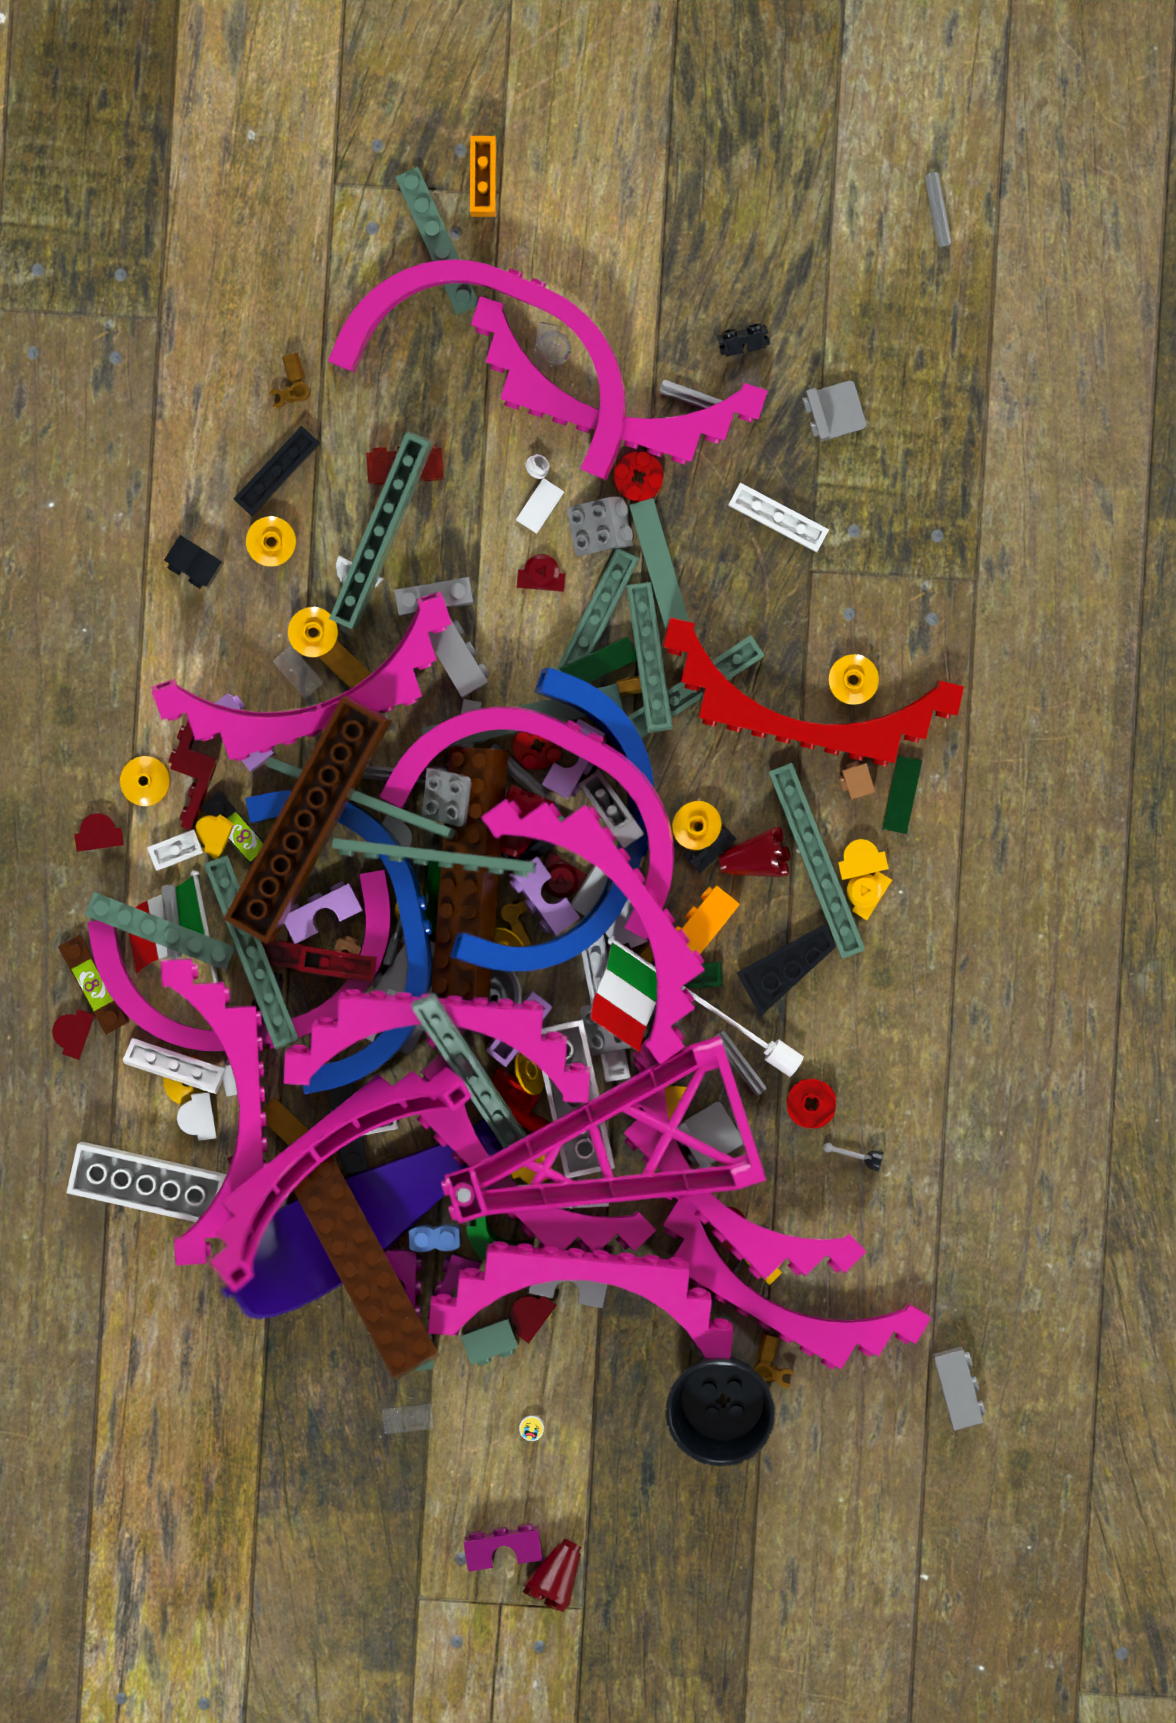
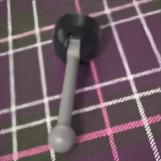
[823,1143,884,1172]

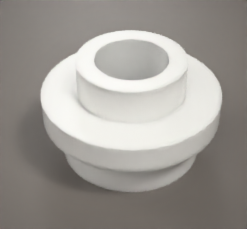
[525,454,550,479]

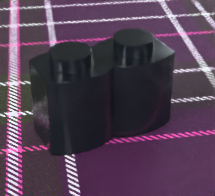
[164,535,224,589]

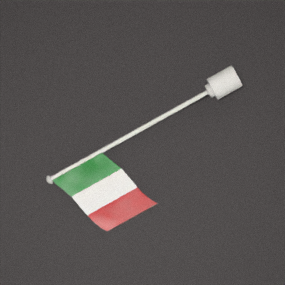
[128,870,237,1097]
[590,936,804,1077]

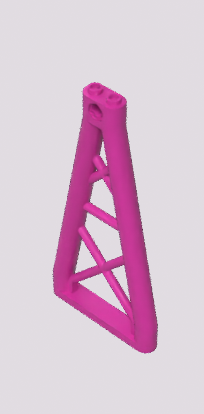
[441,1036,766,1224]

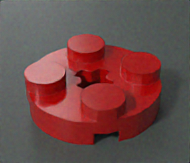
[614,451,664,502]
[512,731,563,770]
[786,1078,836,1129]

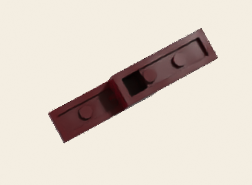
[168,714,219,830]
[261,940,377,982]

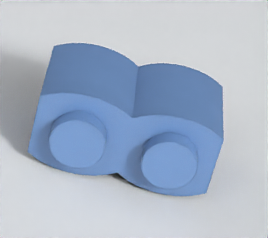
[409,1223,461,1252]

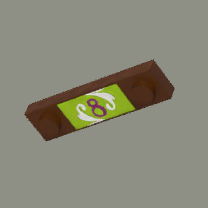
[58,935,129,1035]

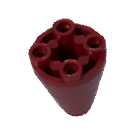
[500,785,555,858]
[719,827,791,878]
[523,1539,581,1612]

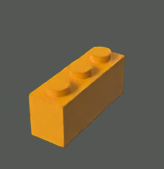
[470,136,497,217]
[675,885,740,954]

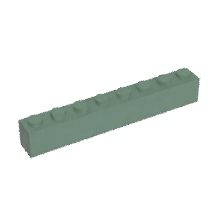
[329,432,435,629]

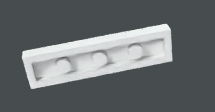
[728,483,829,553]
[123,1038,225,1094]

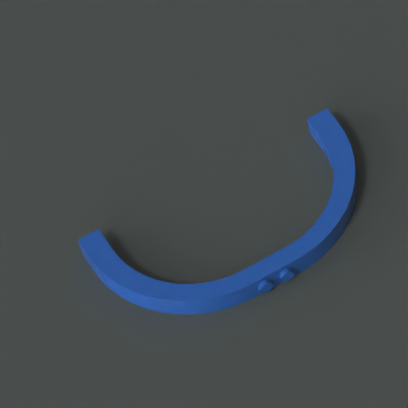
[450,667,654,971]
[245,790,432,1094]

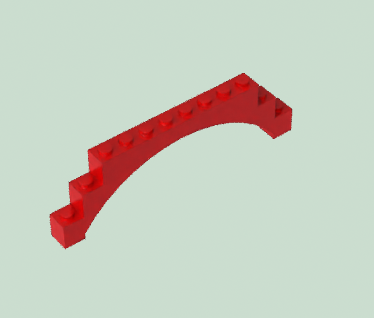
[662,617,965,767]

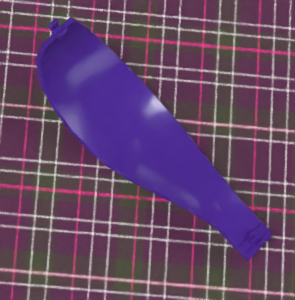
[221,1118,504,1319]

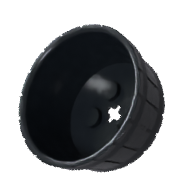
[666,1357,775,1466]

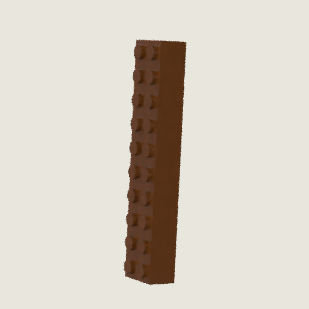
[223,696,392,944]
[431,747,509,1002]
[275,1151,440,1380]

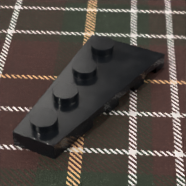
[736,924,836,1017]

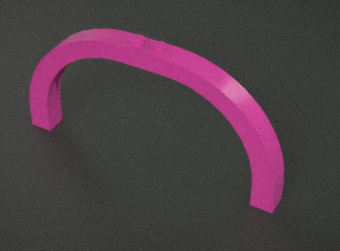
[328,260,626,480]
[379,706,674,940]
[87,870,392,1051]

